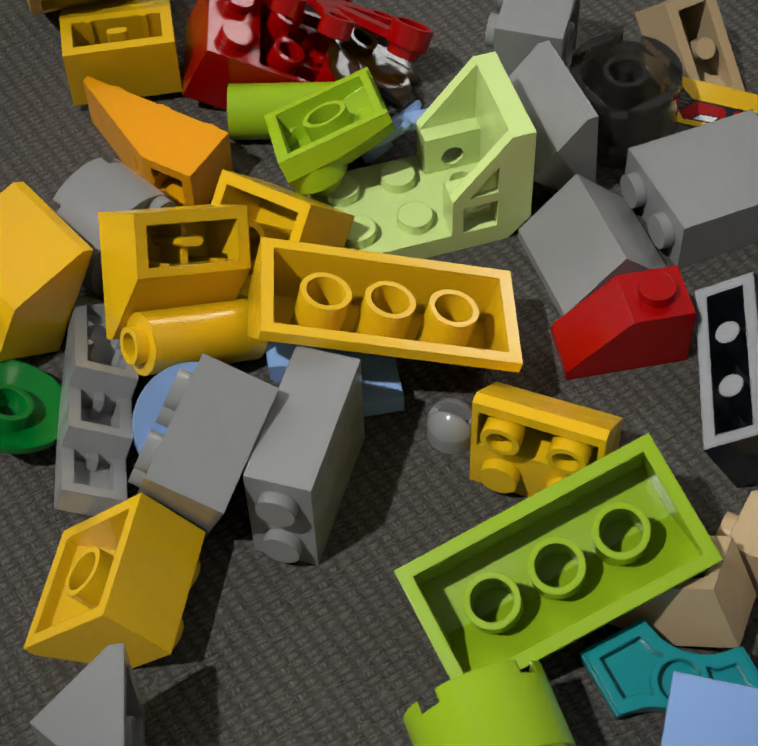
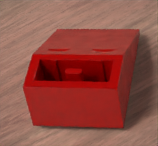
[182,0,337,110]

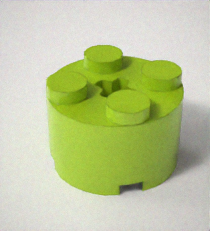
[403,660,577,746]

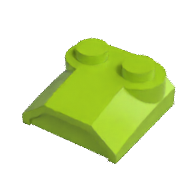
[264,67,396,197]

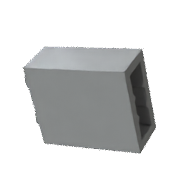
[620,109,758,268]
[243,345,365,565]

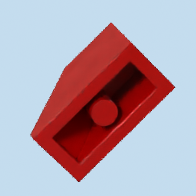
[551,265,696,380]

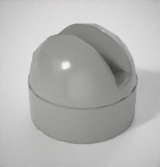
[427,397,472,454]

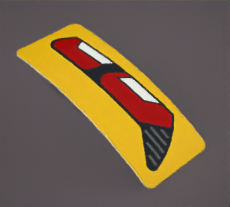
[661,75,758,127]

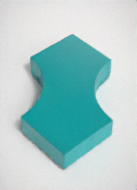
[579,619,758,721]

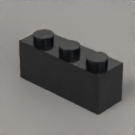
[694,271,758,488]

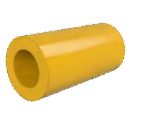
[120,298,268,376]

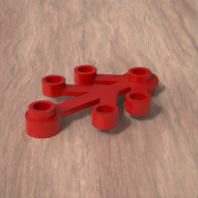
[270,0,434,62]

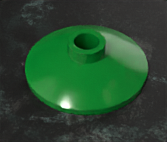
[0,359,61,454]

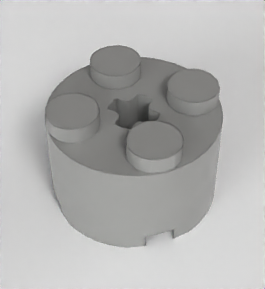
[52,158,176,297]

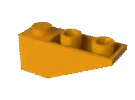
[83,76,234,207]

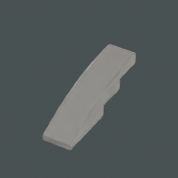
[54,295,138,516]

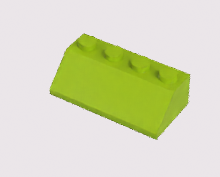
[394,433,723,679]

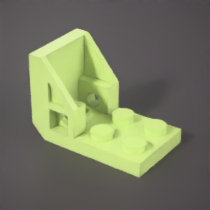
[307,51,537,259]

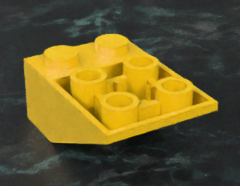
[59,0,183,106]

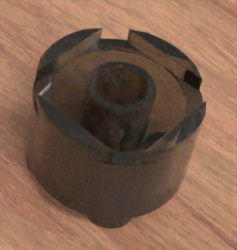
[569,33,683,168]

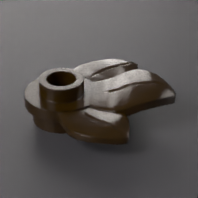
[328,25,420,109]

